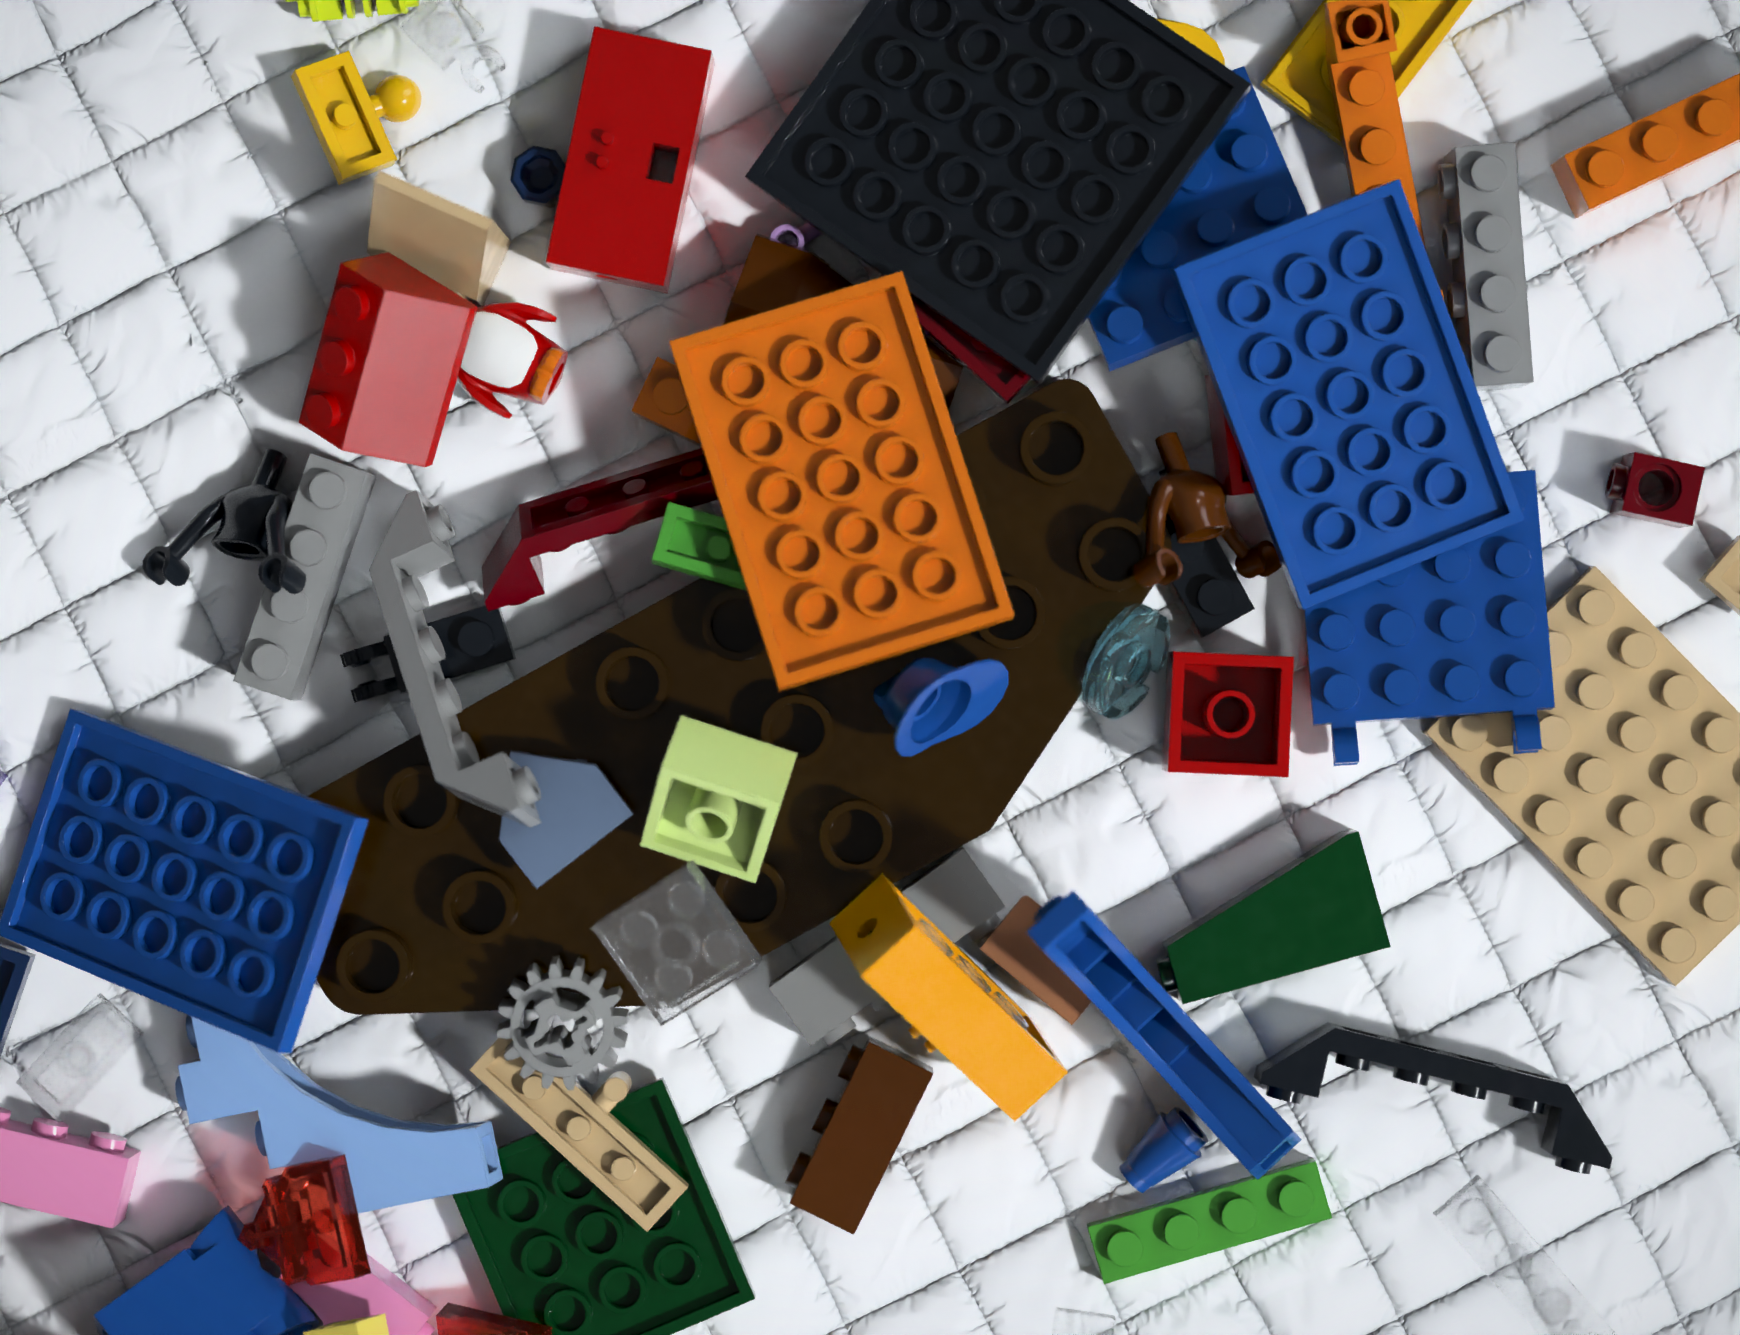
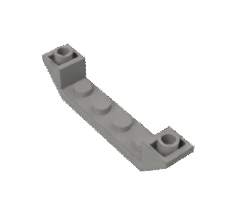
[369,490,541,828]

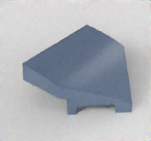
[499,750,633,889]

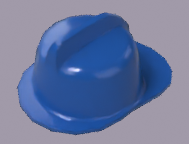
[873,657,1009,757]

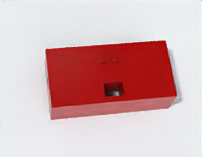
[546,26,715,294]

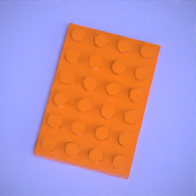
[669,271,1015,691]

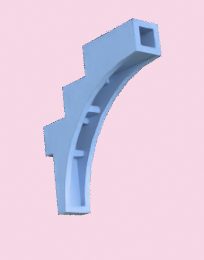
[175,1015,503,1215]

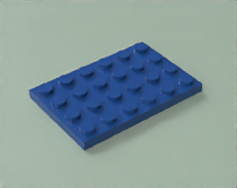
[1170,179,1525,610]
[0,708,369,1054]

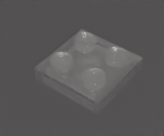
[592,860,762,1026]

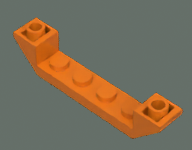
[1325,0,1445,302]

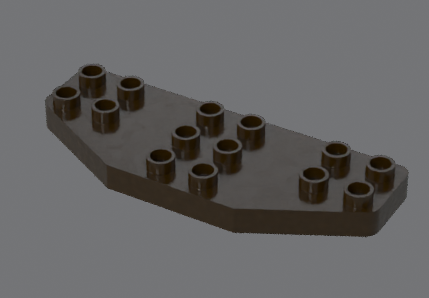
[308,379,1171,1015]

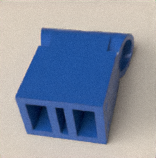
[94,1206,320,1335]

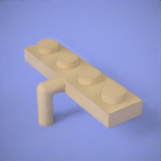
[470,1038,689,1232]

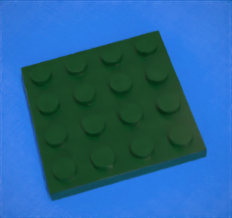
[452,1077,756,1335]

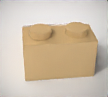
[367,170,511,306]

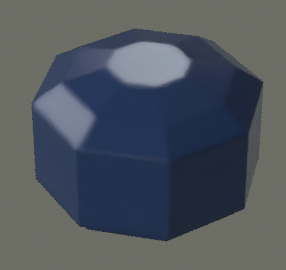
[510,145,566,207]

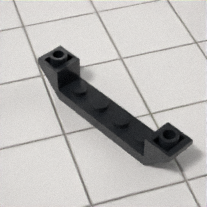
[1254,1022,1613,1174]

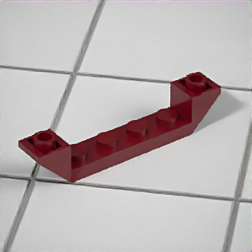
[481,448,718,611]

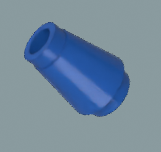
[1119,1106,1208,1193]

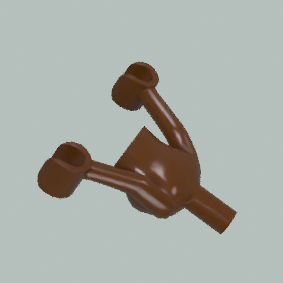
[1133,432,1281,587]

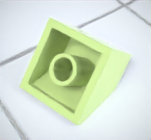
[640,715,798,883]

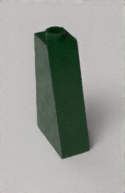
[1156,829,1391,1004]

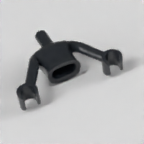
[142,449,306,594]

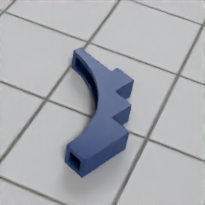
[1027,890,1302,1180]

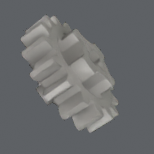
[496,956,630,1091]

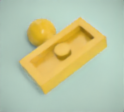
[291,51,421,185]

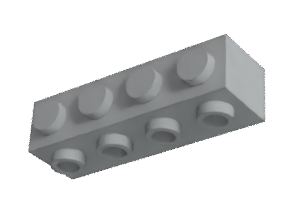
[1438,142,1534,391]

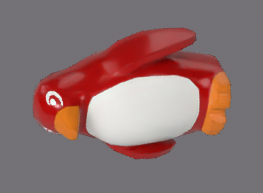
[457,302,568,419]

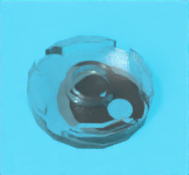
[1082,603,1170,720]

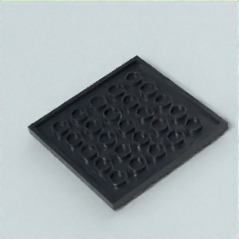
[745,0,1251,385]

